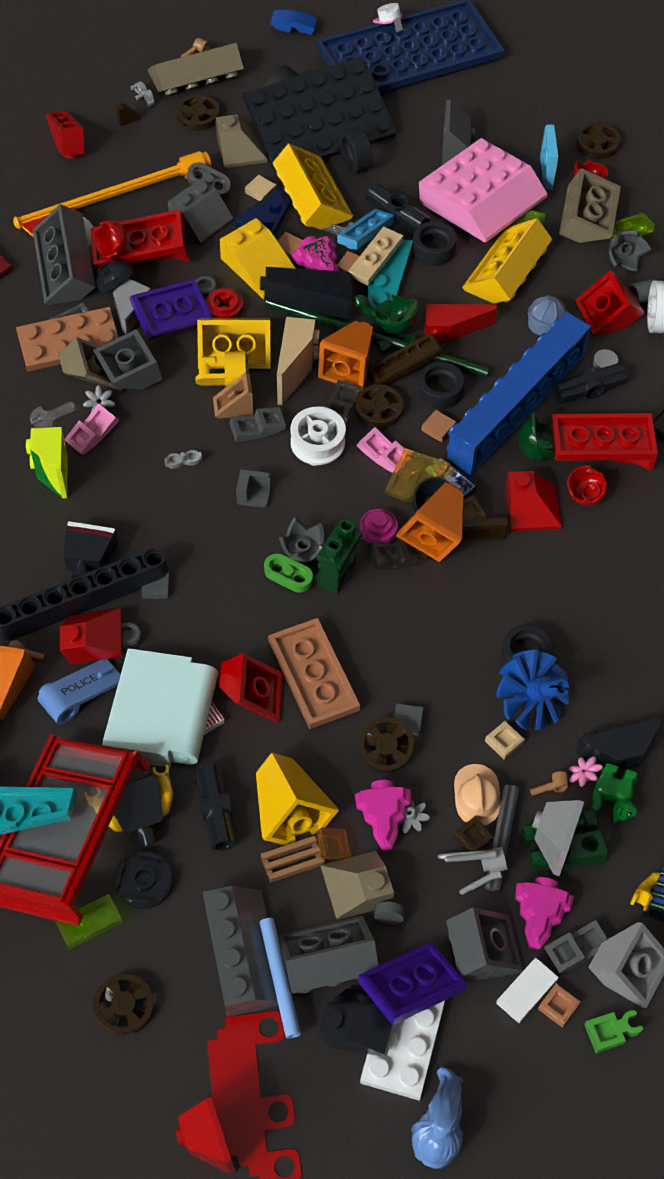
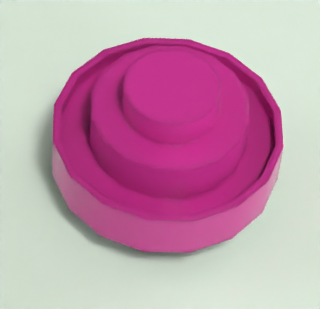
[360,509,398,545]

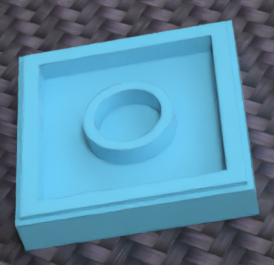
[540,125,558,190]

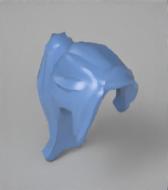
[411,1067,464,1169]

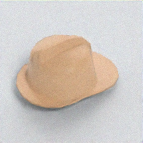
[454,764,501,826]

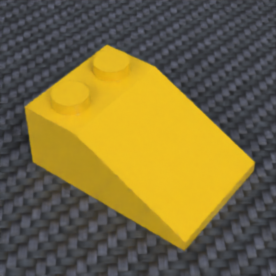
[220,218,296,300]

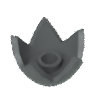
[609,231,651,271]
[279,517,324,563]

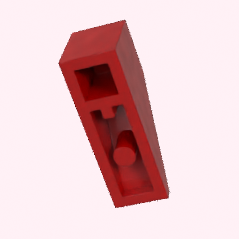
[46,111,84,158]
[424,304,497,342]

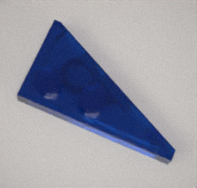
[233,186,293,236]

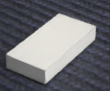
[496,958,559,1023]

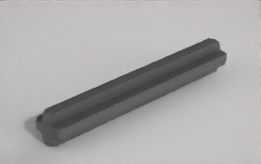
[485,784,519,892]

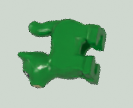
[590,763,638,824]

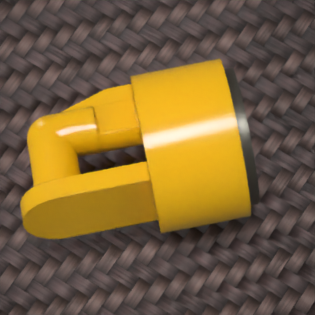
[195,351,249,387]

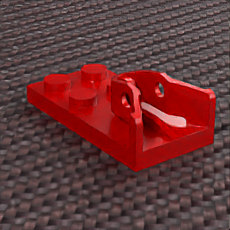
[90,209,189,270]
[551,413,658,471]

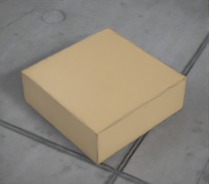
[245,175,276,203]
[485,721,525,760]

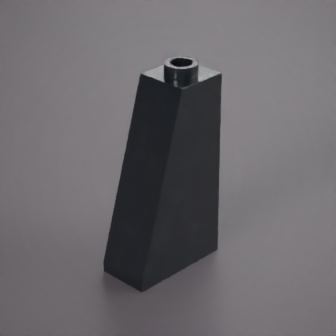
[260,267,353,320]

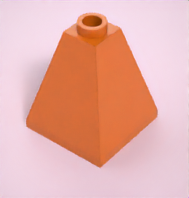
[318,321,373,392]
[396,482,463,562]
[0,646,35,720]

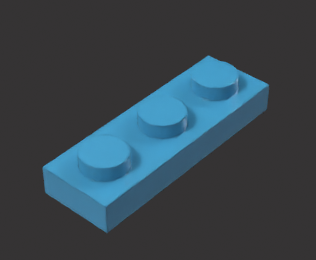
[337,209,394,250]

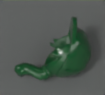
[354,294,419,335]
[518,411,571,463]

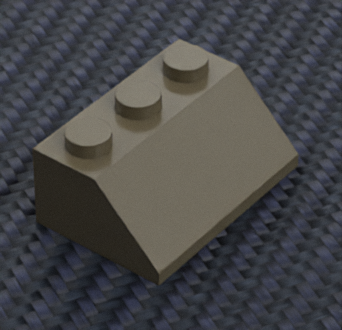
[559,168,621,243]

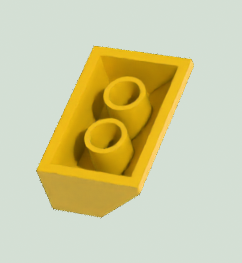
[197,318,271,369]

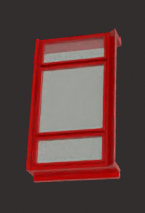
[0,734,151,926]

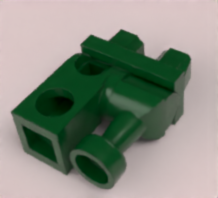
[314,519,363,594]
[522,809,608,873]

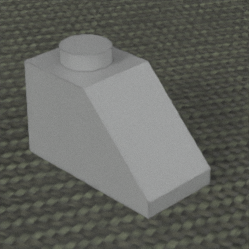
[113,279,150,334]

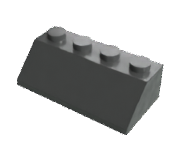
[33,204,95,305]
[203,886,279,1017]

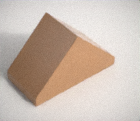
[213,373,253,419]

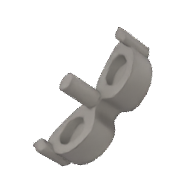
[131,82,154,108]
[164,450,202,469]

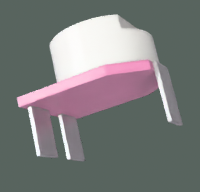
[373,3,403,32]

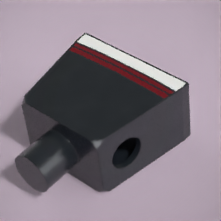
[64,521,118,579]

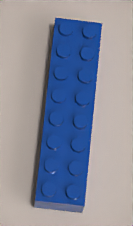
[446,312,591,477]

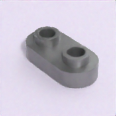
[187,162,230,198]

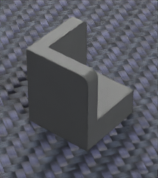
[236,469,271,508]

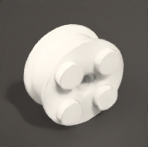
[290,407,346,466]

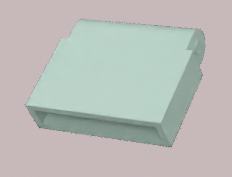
[102,648,218,767]

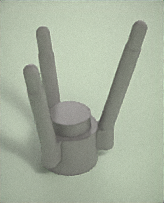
[438,847,507,895]

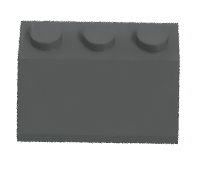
[278,915,379,994]

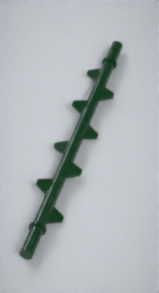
[265,301,490,377]

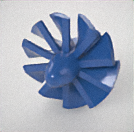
[496,650,569,730]

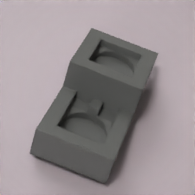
[229,407,286,442]
[544,920,608,974]

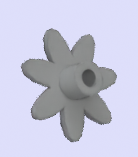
[83,385,115,413]
[398,800,430,833]

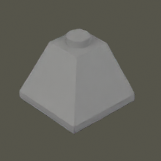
[532,800,584,876]
[588,922,664,1008]

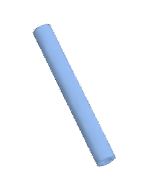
[259,918,301,1039]

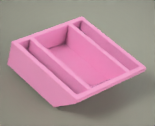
[419,138,547,243]

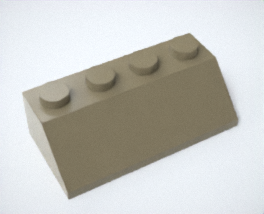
[148,43,244,95]

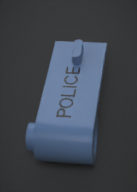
[37,659,121,725]

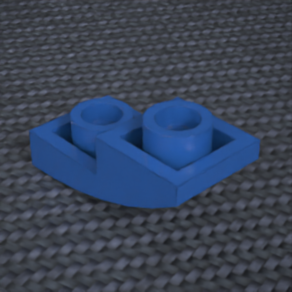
[270,10,317,35]

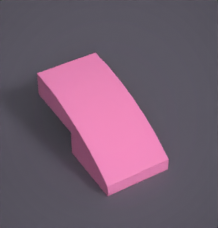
[64,404,119,455]
[356,427,414,475]

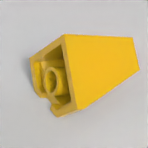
[256,753,339,845]

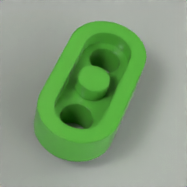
[264,554,313,593]

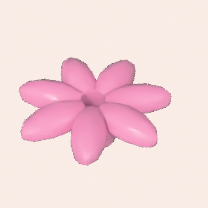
[569,756,603,787]

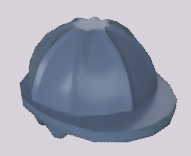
[527,295,568,335]

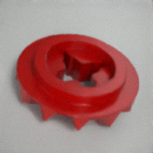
[206,288,243,318]

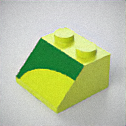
[26,427,68,498]

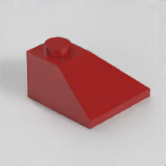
[575,270,645,336]
[505,471,562,531]
[60,607,123,665]
[219,653,283,723]
[175,1097,236,1174]

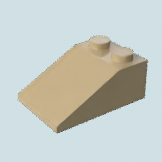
[277,317,320,405]

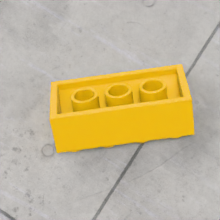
[273,143,353,230]
[462,218,552,304]

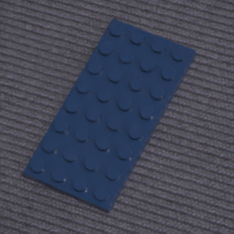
[317,0,505,93]

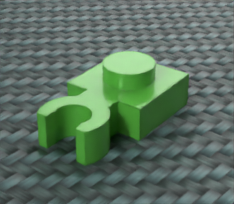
[584,1010,643,1053]

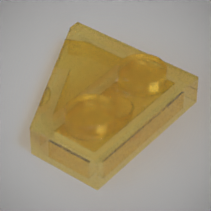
[385,448,450,503]

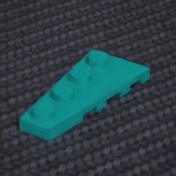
[367,239,413,307]
[0,787,78,835]

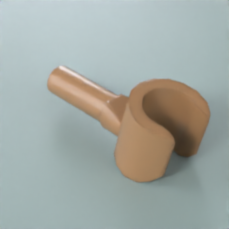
[180,38,209,57]
[7,640,45,661]
[530,771,568,796]

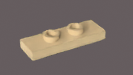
[348,226,403,285]

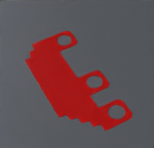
[207,1011,301,1179]

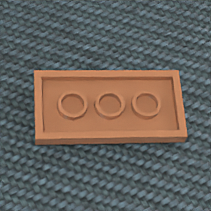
[16,307,118,372]
[268,618,360,729]

